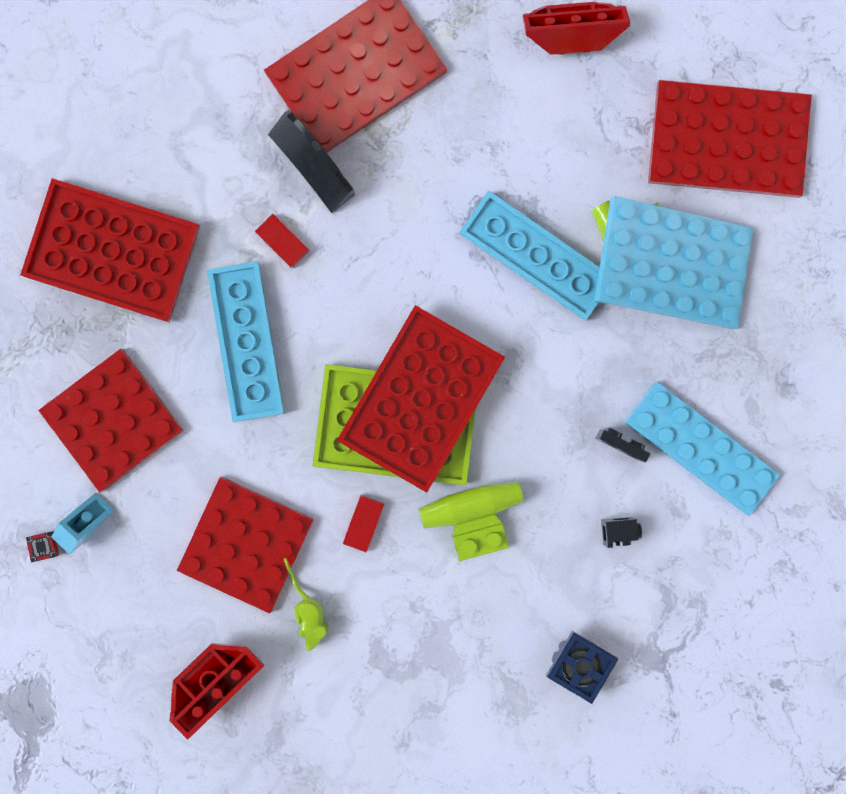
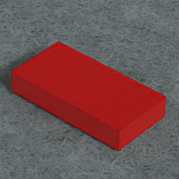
[255,213,310,268]
[342,495,384,553]

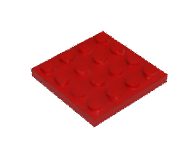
[38,349,184,492]
[177,476,314,614]

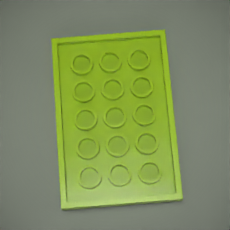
[312,364,476,486]

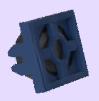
[546,630,619,704]

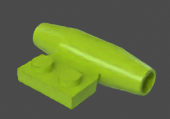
[418,482,524,561]

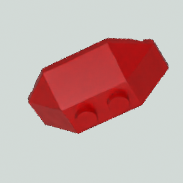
[522,2,630,55]
[169,643,265,740]

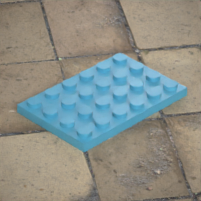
[594,196,753,329]

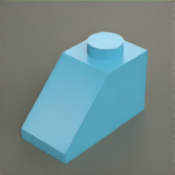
[51,493,114,554]

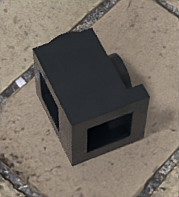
[601,517,642,548]

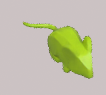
[284,558,329,651]

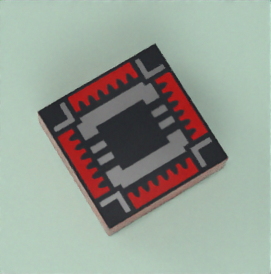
[26,531,59,563]

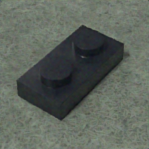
[595,428,651,463]

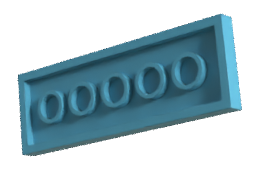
[459,190,600,321]
[207,261,285,422]
[624,382,780,516]

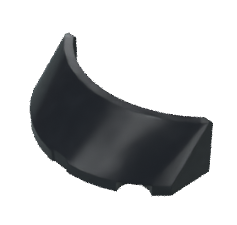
[268,109,355,213]

